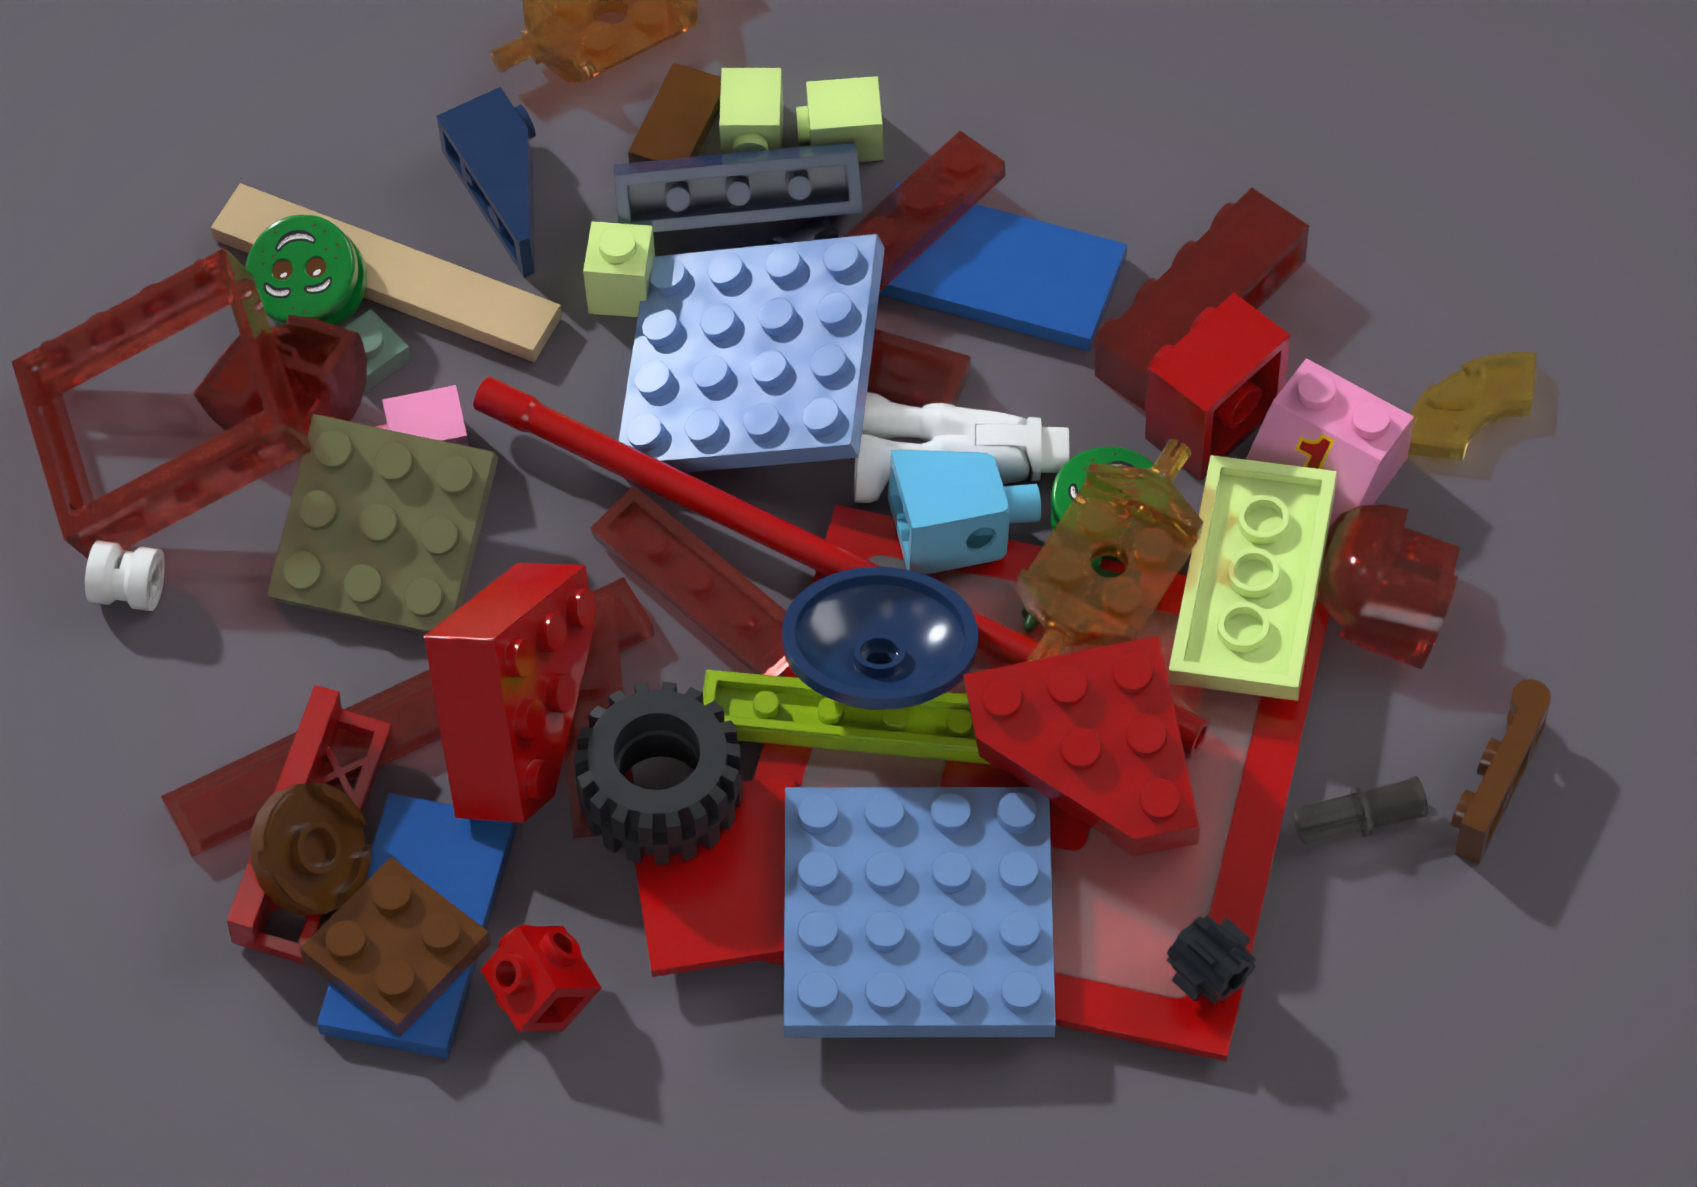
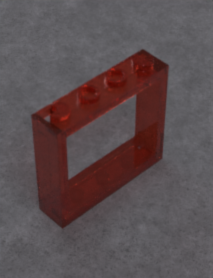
[11,247,311,559]

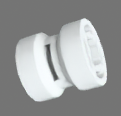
[85,540,165,611]

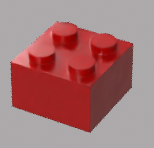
[1145,292,1291,481]

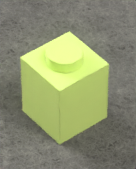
[719,68,784,154]
[796,76,884,162]
[583,221,655,317]

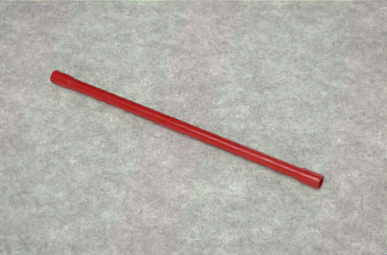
[473,376,1210,756]

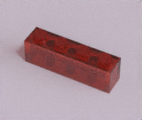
[1094,187,1309,411]

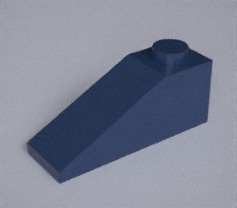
[436,87,536,278]

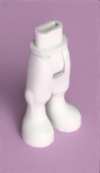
[854,392,1069,503]

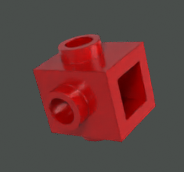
[480,925,602,1032]

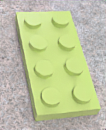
[1169,455,1337,701]

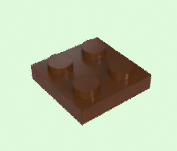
[300,857,491,1037]

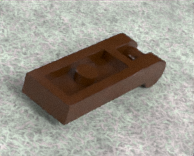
[1451,679,1551,864]

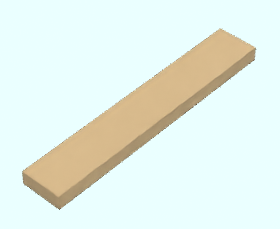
[211,183,562,363]

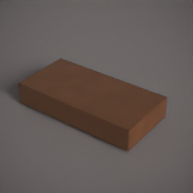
[628,63,721,163]

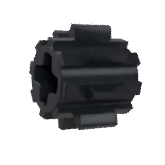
[1166,915,1256,1005]

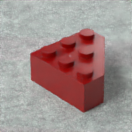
[424,563,596,823]
[963,636,1200,857]

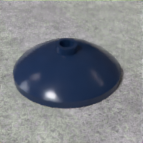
[782,567,978,710]

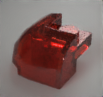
[193,315,367,455]
[1316,504,1460,670]

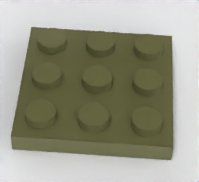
[266,414,499,634]

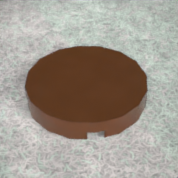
[250,783,372,915]

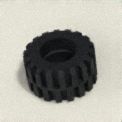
[574,681,742,865]

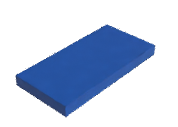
[875,183,1127,352]
[317,793,517,1059]

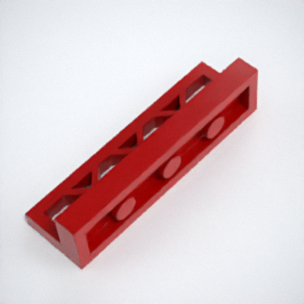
[227,685,392,965]

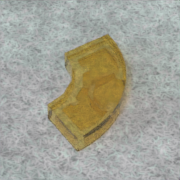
[1408,352,1537,461]

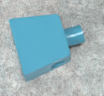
[888,449,1041,575]

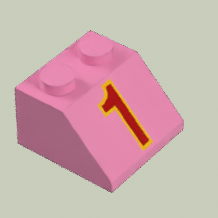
[1245,358,1414,546]

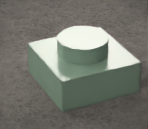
[323,309,411,394]

